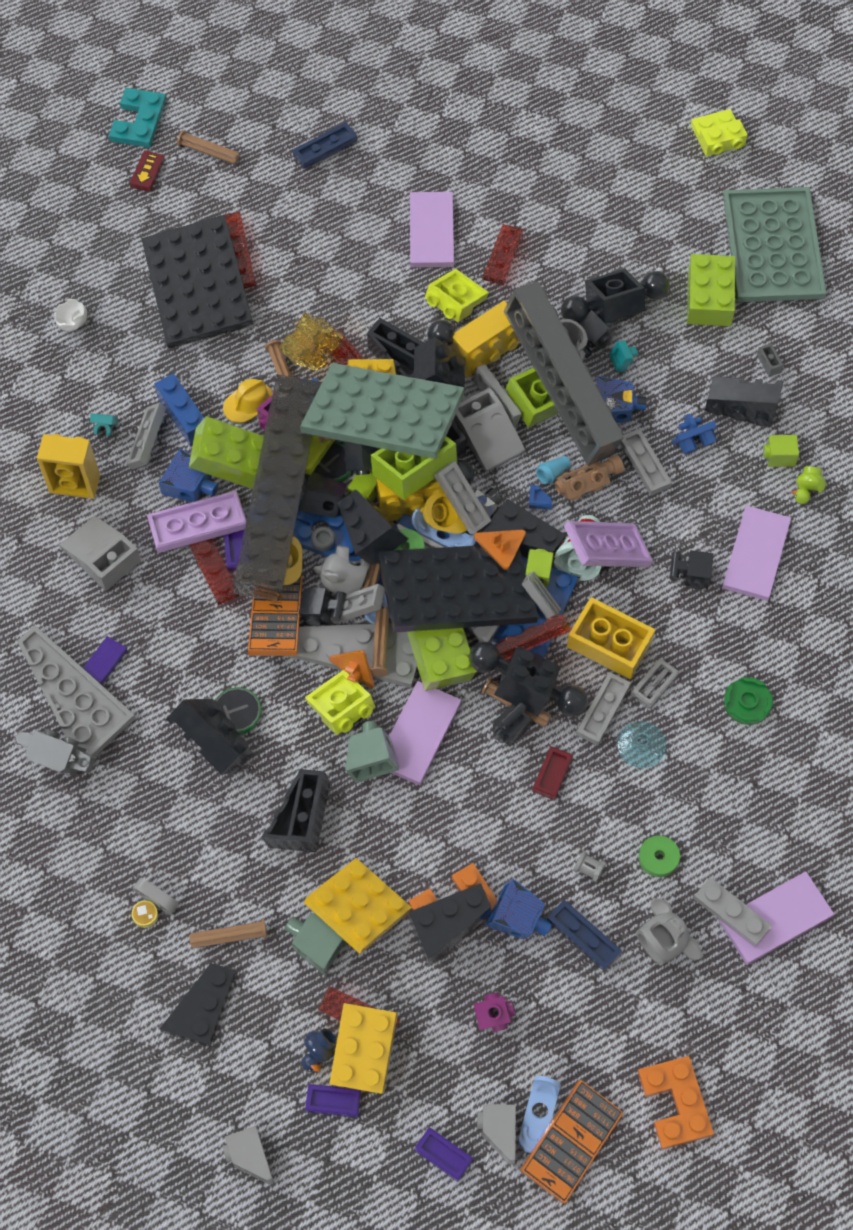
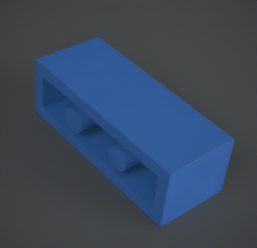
[154,373,204,447]

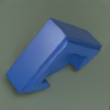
[529,484,552,510]

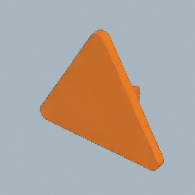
[474,530,526,570]
[329,650,375,689]

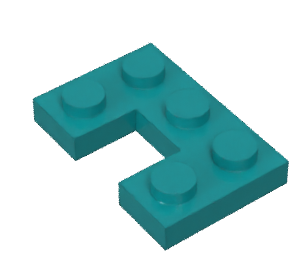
[109,87,167,148]

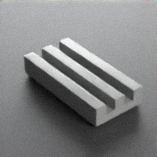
[522,571,561,622]
[630,658,680,709]

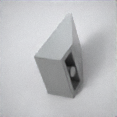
[453,387,525,472]
[59,515,141,591]

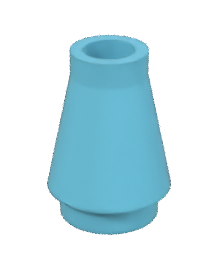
[536,456,571,484]

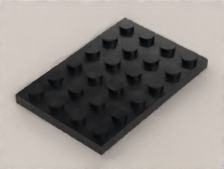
[141,215,254,349]
[377,545,538,633]

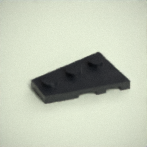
[159,963,236,1047]

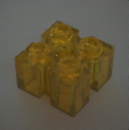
[278,312,343,371]

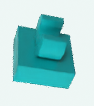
[609,340,639,372]
[90,413,118,436]

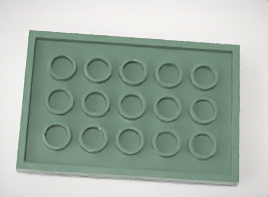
[723,187,826,302]
[300,363,464,459]

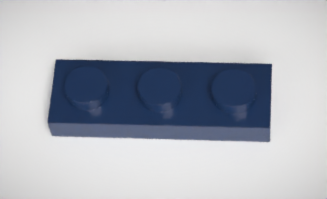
[292,122,358,169]
[547,899,622,972]

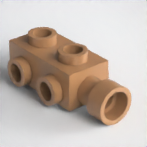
[554,455,624,500]

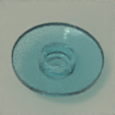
[617,721,666,768]

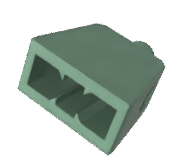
[345,721,399,783]
[285,913,346,975]

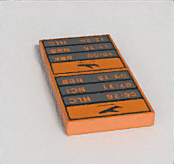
[248,575,303,656]
[519,1080,624,1204]

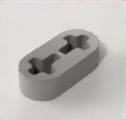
[132,878,179,915]

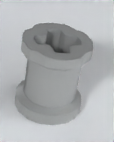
[573,851,606,883]

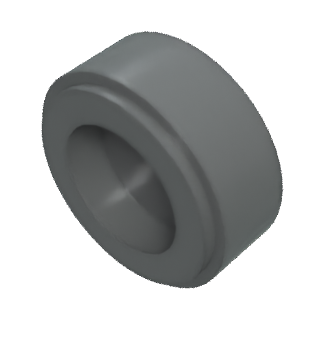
[311,527,335,552]

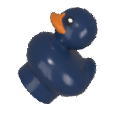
[301,1028,337,1072]

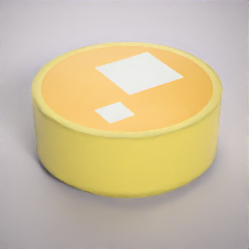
[132,901,158,928]

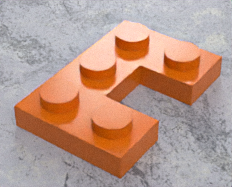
[408,863,497,912]
[637,1056,714,1150]

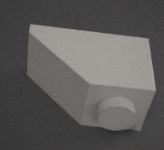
[477,1104,516,1165]
[222,1126,274,1184]

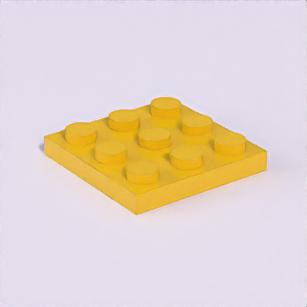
[304,858,412,954]

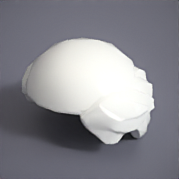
[54,299,87,332]

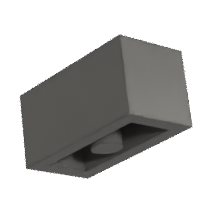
[757,343,784,377]

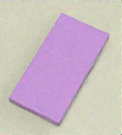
[410,192,454,267]
[147,490,248,553]
[722,505,791,601]
[564,521,653,567]
[389,681,462,786]
[719,872,835,965]

